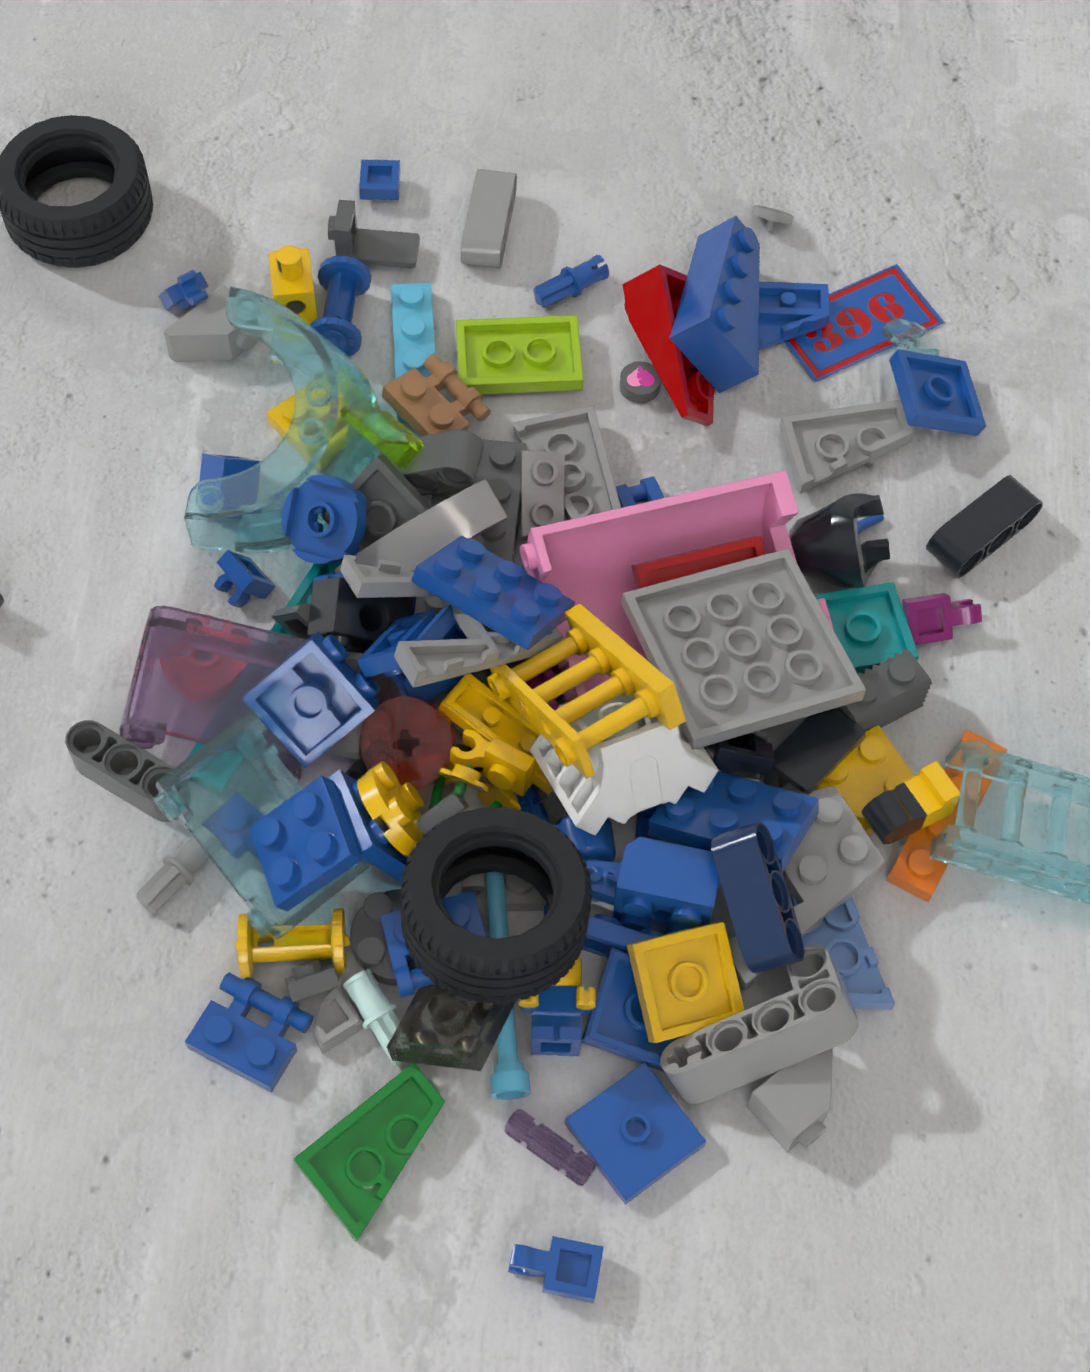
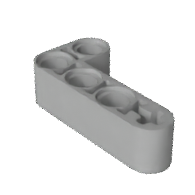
[660,944,858,1104]

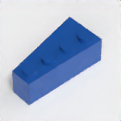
[670,216,760,393]

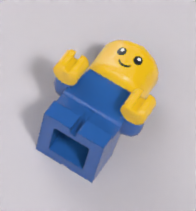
[518,956,596,1056]

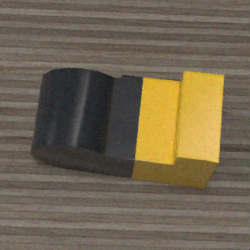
[861,761,961,845]

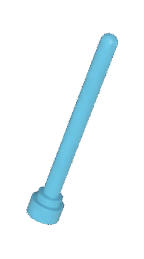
[485,871,531,1100]

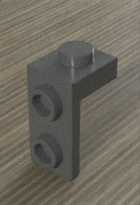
[328,199,420,269]

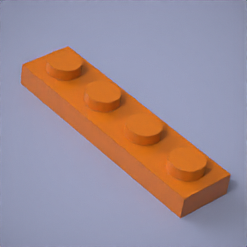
[886,729,1008,903]

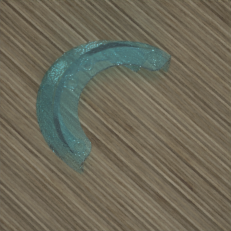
[184,287,383,553]

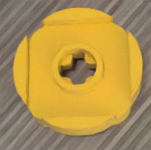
[357,761,424,857]

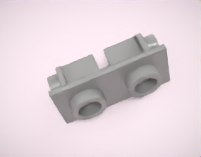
[521,450,565,537]

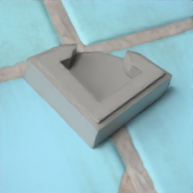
[314,987,364,1055]

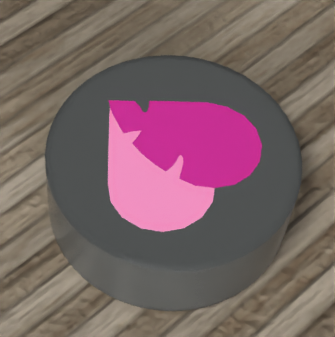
[619,361,661,403]

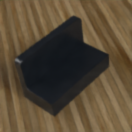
[763,708,865,794]

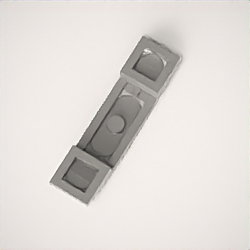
[335,479,509,573]

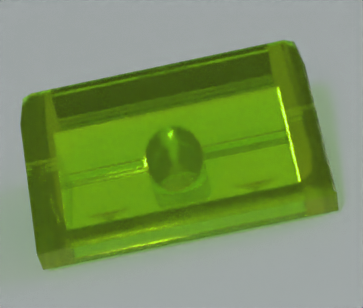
[340,407,424,469]

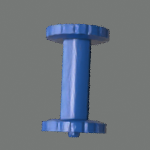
[307,256,372,358]

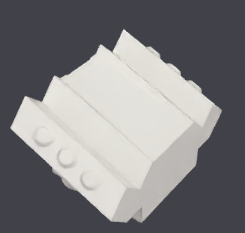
[530,694,719,836]

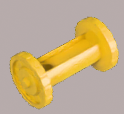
[236,908,350,978]

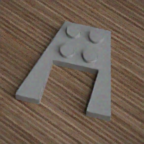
[340,555,563,687]
[648,786,885,990]

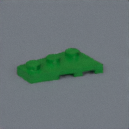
[293,1062,445,1243]

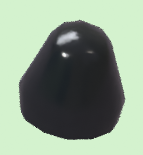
[789,493,890,588]

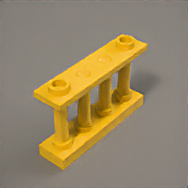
[487,604,686,779]

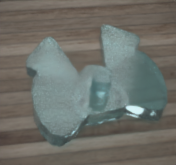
[882,318,940,356]

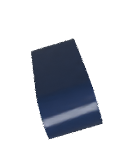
[711,822,805,973]

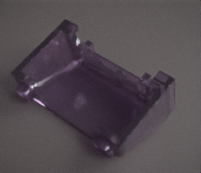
[119,605,306,782]

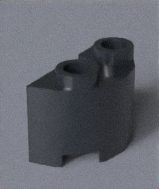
[703,727,775,780]

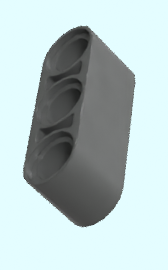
[379,430,484,496]
[65,720,189,822]

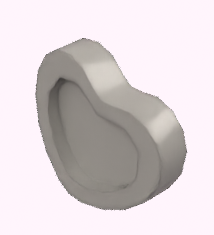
[752,205,794,231]

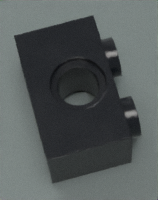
[307,576,414,654]

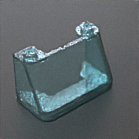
[154,710,372,939]

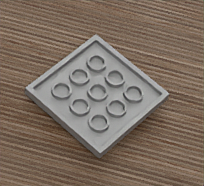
[621,548,866,750]

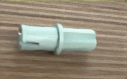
[343,969,416,1066]

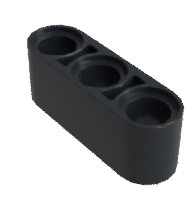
[926,475,1043,578]

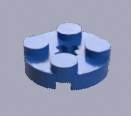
[281,475,367,564]

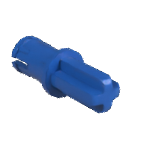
[533,255,609,308]

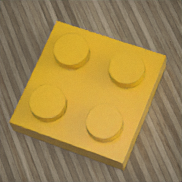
[815,725,915,835]
[627,922,744,1043]

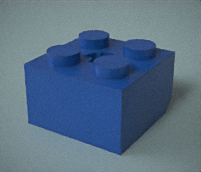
[586,837,719,935]

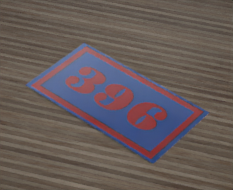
[784,264,945,383]

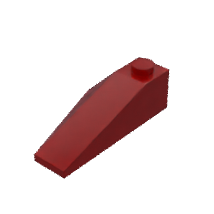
[622,264,714,426]

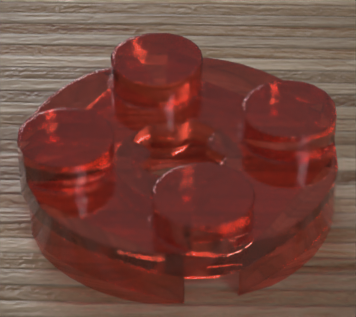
[360,696,456,790]

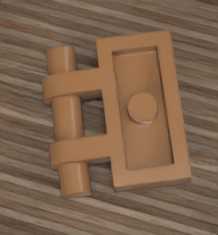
[381,354,491,436]

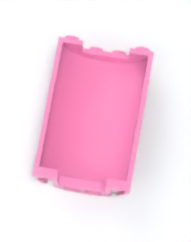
[520,470,834,703]

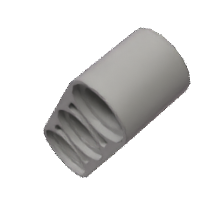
[461,169,517,268]

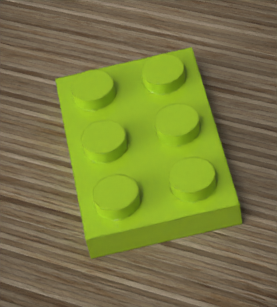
[456,315,583,394]

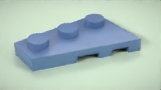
[791,893,895,1010]

